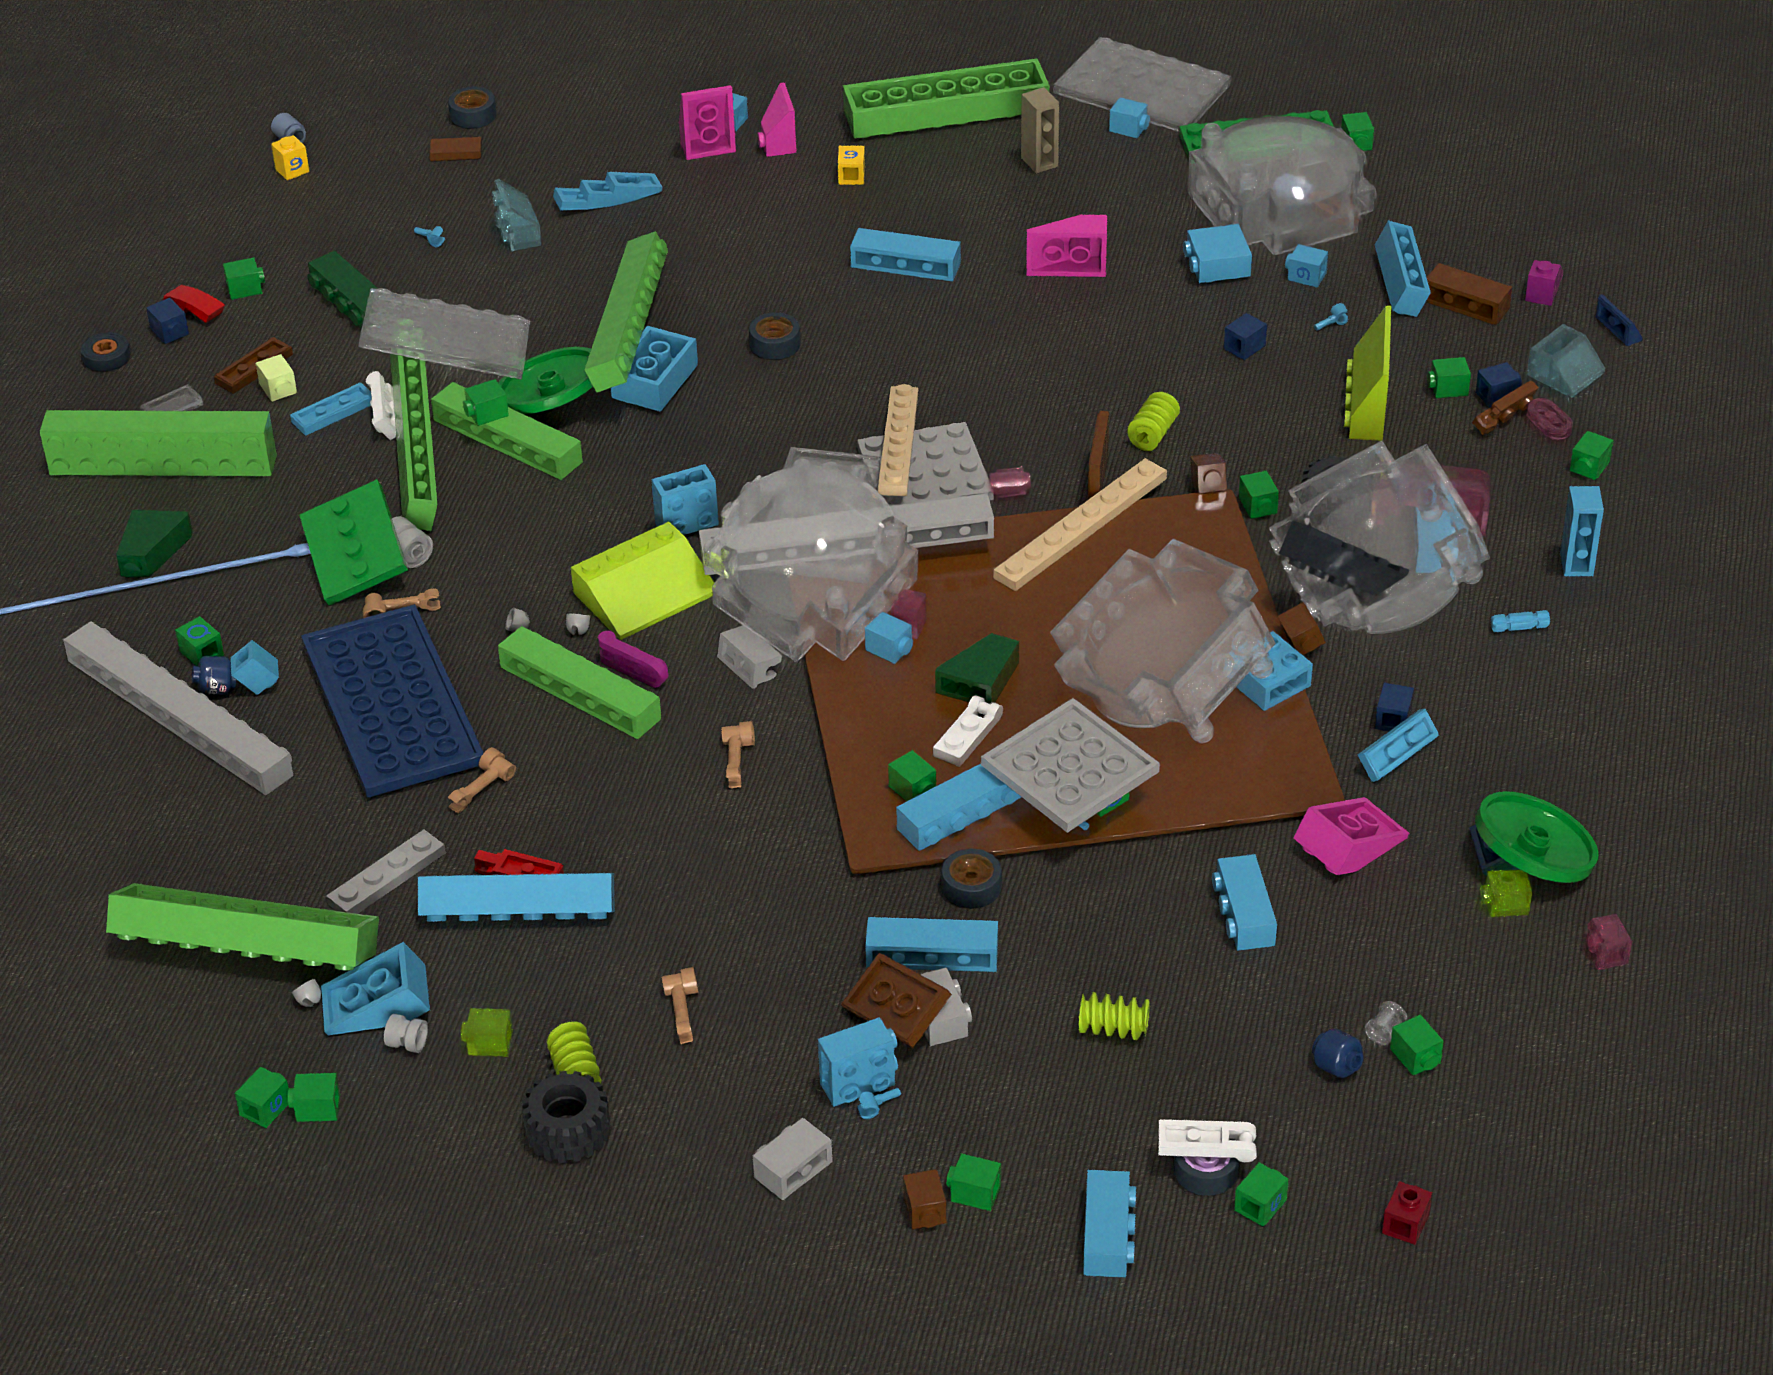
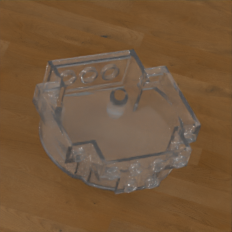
[1188,116,1377,255]
[1269,441,1490,634]
[703,466,918,663]
[1050,539,1276,743]

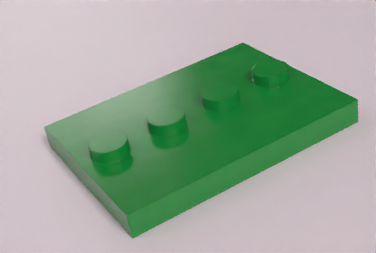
[299,480,408,606]

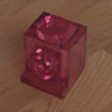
[891,589,927,639]
[1586,914,1632,970]

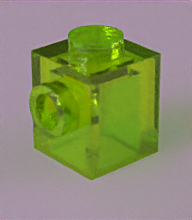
[1481,870,1532,917]
[461,1008,513,1057]

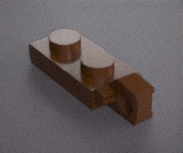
[1472,380,1539,435]

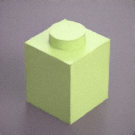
[256,354,297,401]

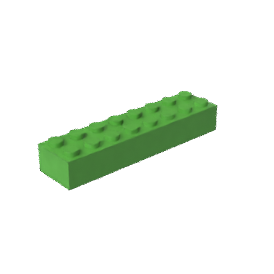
[843,59,1050,138]
[40,410,277,476]
[106,883,379,970]

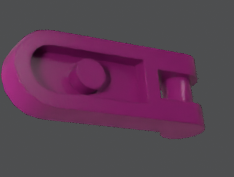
[598,631,669,688]

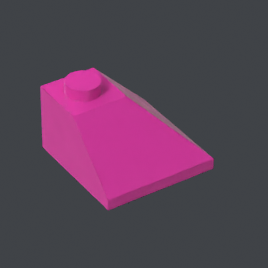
[757,83,796,157]

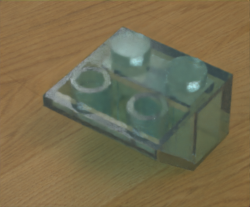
[492,179,542,251]
[1527,324,1605,398]

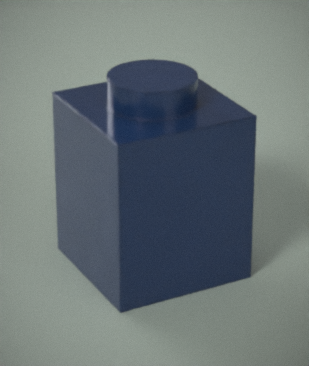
[146,298,189,344]
[1224,313,1267,360]
[1476,362,1522,408]
[1375,683,1414,731]

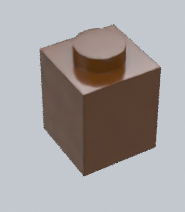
[1190,453,1227,493]
[1277,602,1326,655]
[903,1169,946,1229]

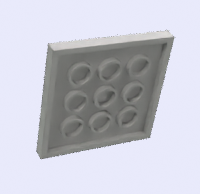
[857,422,993,507]
[981,698,1160,833]

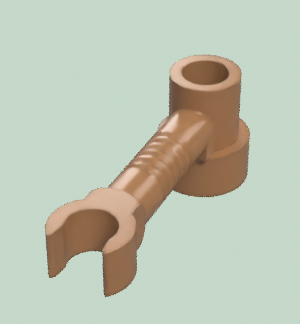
[363,588,441,618]
[722,721,755,788]
[448,747,516,813]
[662,967,699,1044]

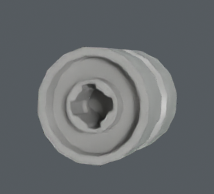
[392,516,433,568]

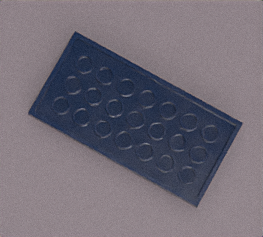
[301,604,483,798]

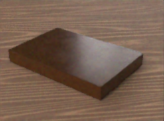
[1088,411,1109,500]
[841,953,952,1048]

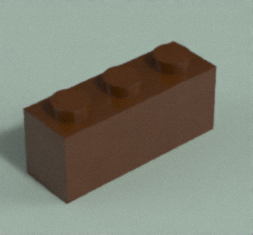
[1426,263,1512,325]

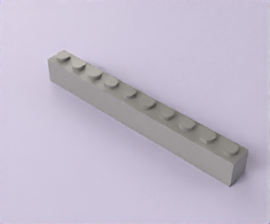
[699,493,994,575]
[63,621,294,795]

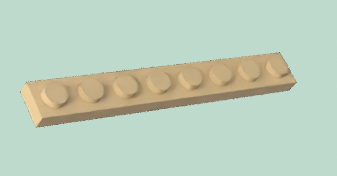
[878,384,918,496]
[994,458,1167,591]

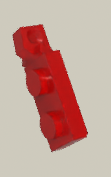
[474,849,564,875]

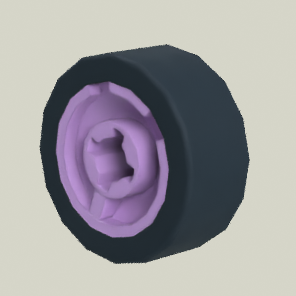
[1174,1139,1239,1196]

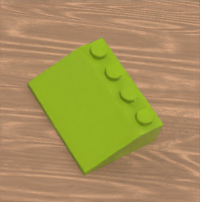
[1344,306,1391,441]
[571,521,719,640]

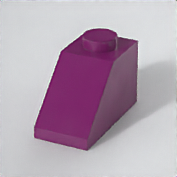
[1525,260,1563,306]

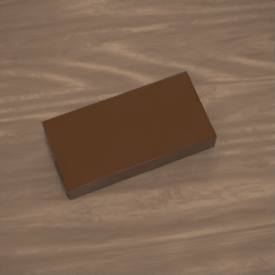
[430,137,482,161]

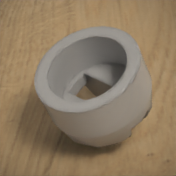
[505,608,530,632]
[566,614,590,635]
[292,979,321,1007]

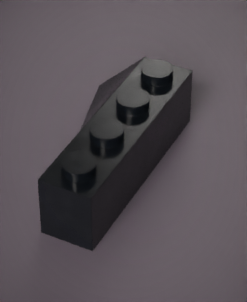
[1279,520,1410,597]

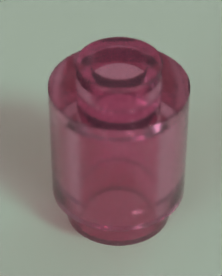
[989,466,1031,498]

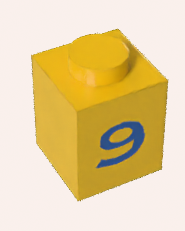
[271,135,309,180]
[838,146,865,184]

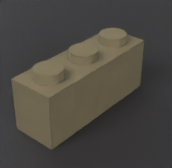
[1021,87,1059,173]

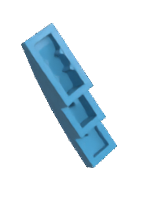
[553,172,663,210]

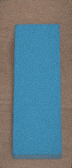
[290,382,372,436]
[1358,709,1439,781]

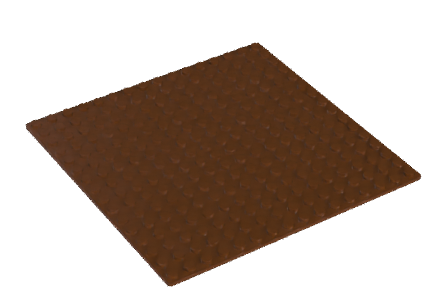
[785,489,1345,874]

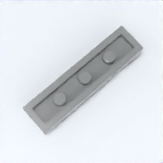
[326,830,446,914]

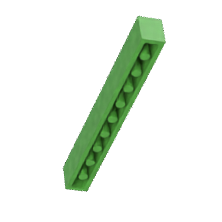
[585,231,668,392]
[390,329,438,531]

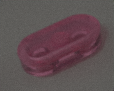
[1527,398,1573,440]

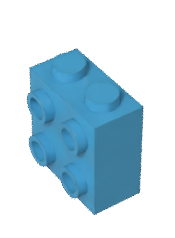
[1183,224,1252,283]
[651,464,719,535]
[1225,631,1313,711]
[818,1017,898,1107]

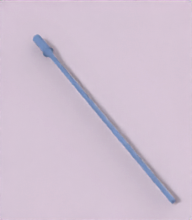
[0,543,311,615]

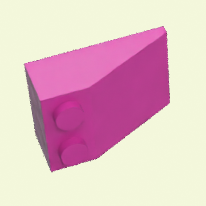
[679,85,736,160]
[1027,215,1107,277]
[1294,797,1410,875]

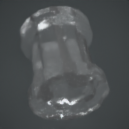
[1365,1001,1407,1045]

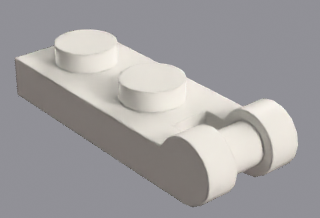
[366,371,396,440]
[933,695,1003,767]
[1159,1119,1256,1162]

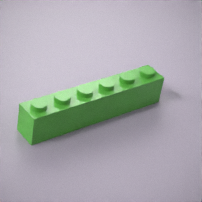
[431,382,583,480]
[498,626,661,739]

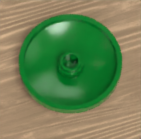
[499,347,593,414]
[1475,791,1599,883]

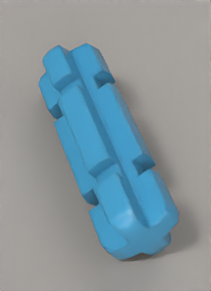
[1491,610,1550,632]

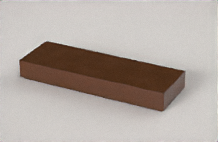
[214,337,293,394]

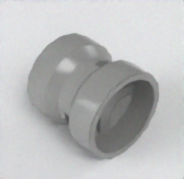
[384,1014,428,1053]

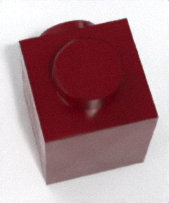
[1382,1181,1432,1245]

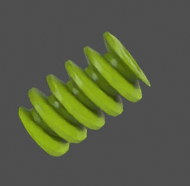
[1127,392,1180,451]
[1079,992,1150,1040]
[547,1022,602,1084]

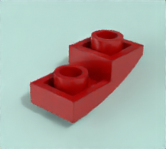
[162,285,225,323]

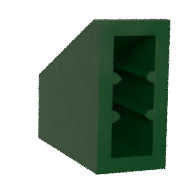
[116,510,193,577]
[935,633,1019,704]

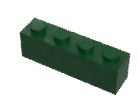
[308,251,394,333]

